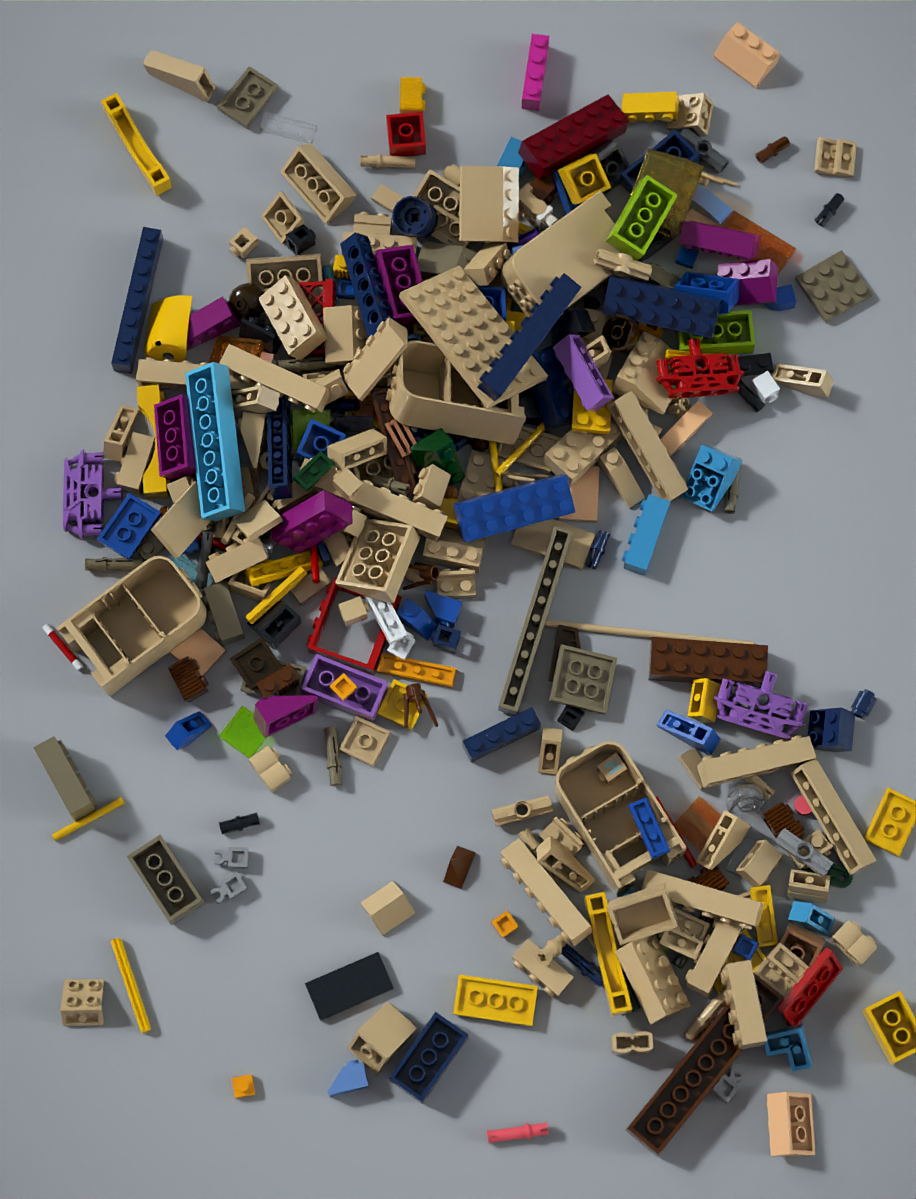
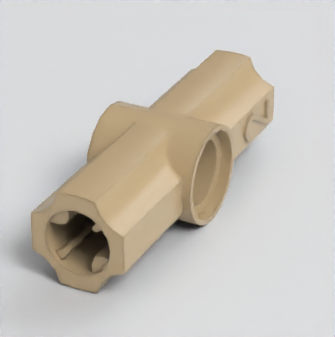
[594,249,652,282]
[491,795,553,827]

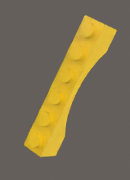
[101,92,172,196]
[136,385,171,499]
[584,892,632,1017]

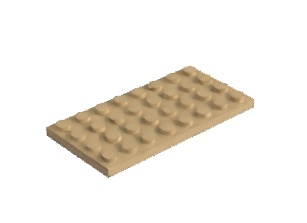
[399,265,548,409]

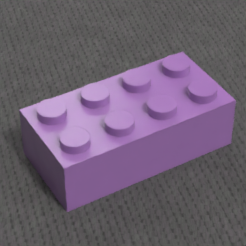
[301,654,388,723]

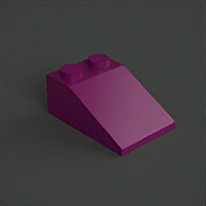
[253,695,318,738]

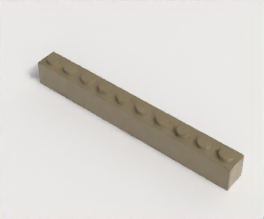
[498,526,573,715]

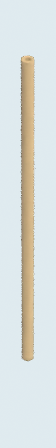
[524,617,754,644]

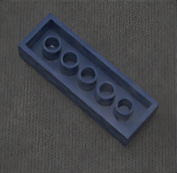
[602,275,722,338]

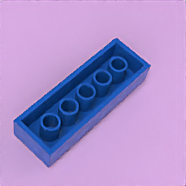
[453,474,575,542]

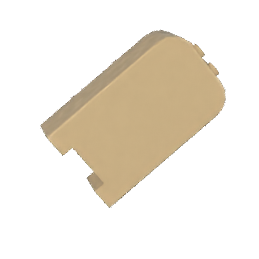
[500,191,623,317]
[386,341,526,445]
[57,556,207,697]
[554,741,687,896]

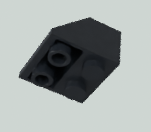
[239,316,282,354]
[247,600,301,650]

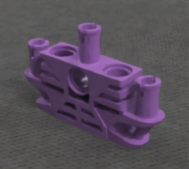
[63,449,122,540]
[714,671,809,740]

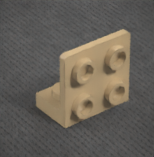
[666,93,714,136]
[60,979,104,1026]

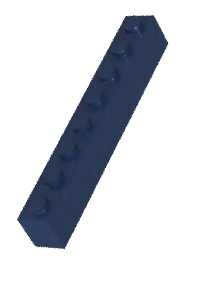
[111,227,163,374]
[477,273,582,402]

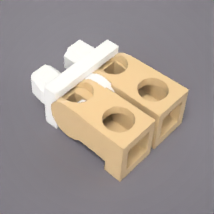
[519,183,558,232]

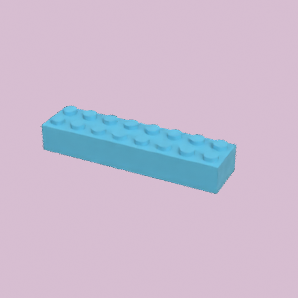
[185,362,245,521]

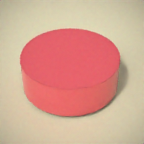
[794,795,812,816]

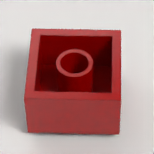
[386,112,426,156]

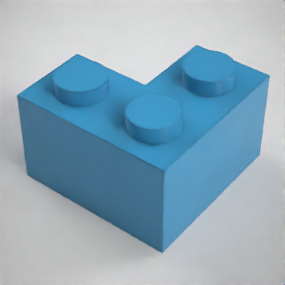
[764,1024,813,1072]

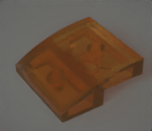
[674,796,721,851]

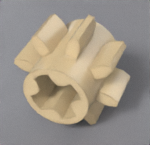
[667,398,691,418]

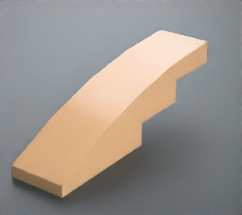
[660,401,713,458]

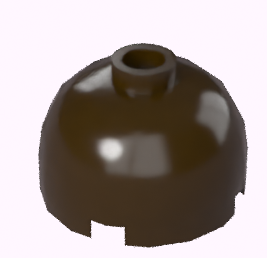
[228,283,265,320]
[602,314,640,353]

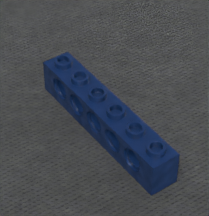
[340,232,395,338]
[267,396,293,500]

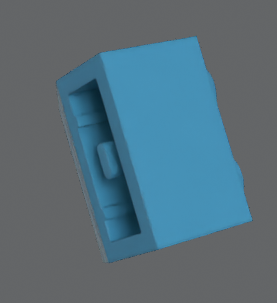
[681,444,743,512]

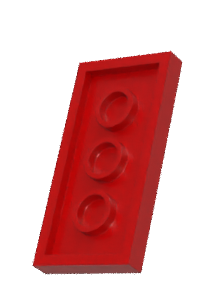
[777,947,843,1027]

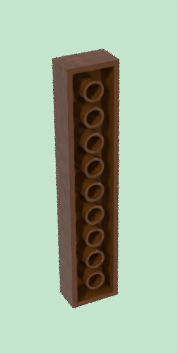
[625,972,785,1157]

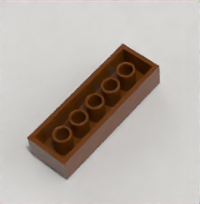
[648,637,768,688]

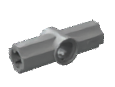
[774,828,833,877]

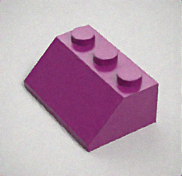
[717,259,778,306]

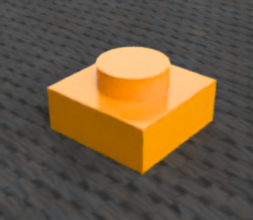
[329,673,357,701]
[491,910,519,939]
[232,1074,255,1099]

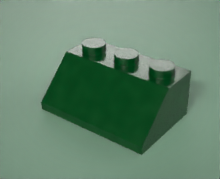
[410,428,465,487]

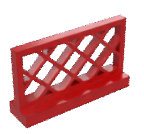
[290,279,336,356]

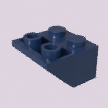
[808,707,855,752]

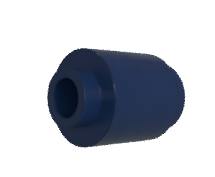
[851,689,877,720]

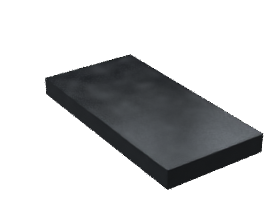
[305,952,394,1021]

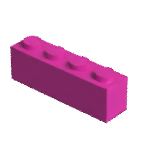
[521,33,550,111]

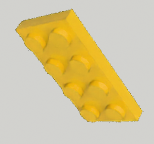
[453,974,538,1027]

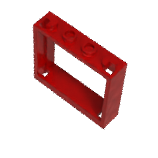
[306,578,400,675]

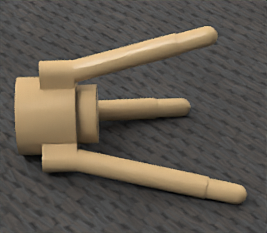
[691,168,738,187]
[502,471,549,489]

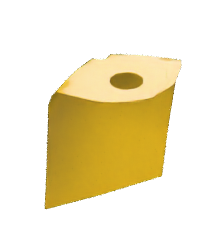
[144,295,193,363]

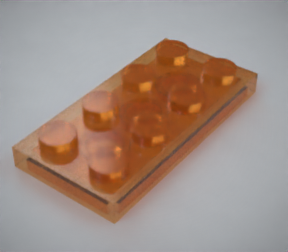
[723,211,796,276]

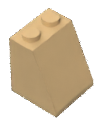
[347,1001,417,1075]

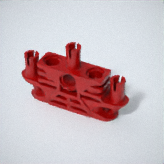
[656,338,744,398]

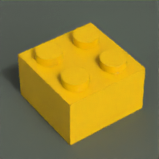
[558,154,611,204]

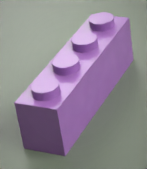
[553,334,614,411]

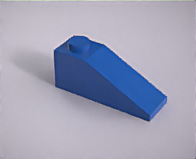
[657,709,721,755]

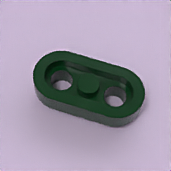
[813,864,853,888]

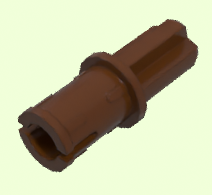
[755,136,790,164]

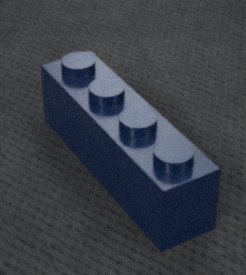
[462,707,541,763]

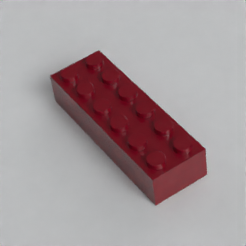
[518,94,630,180]

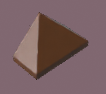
[443,845,476,889]

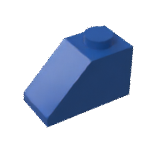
[424,590,462,628]
[397,598,439,641]
[165,711,212,750]

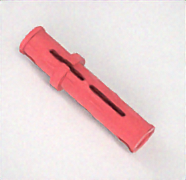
[487,1122,549,1144]

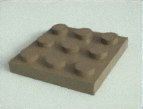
[795,250,873,323]
[549,644,617,715]

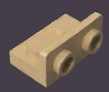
[437,568,476,598]
[539,817,584,856]
[787,829,834,870]

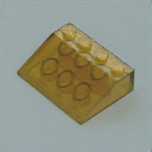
[630,149,704,238]

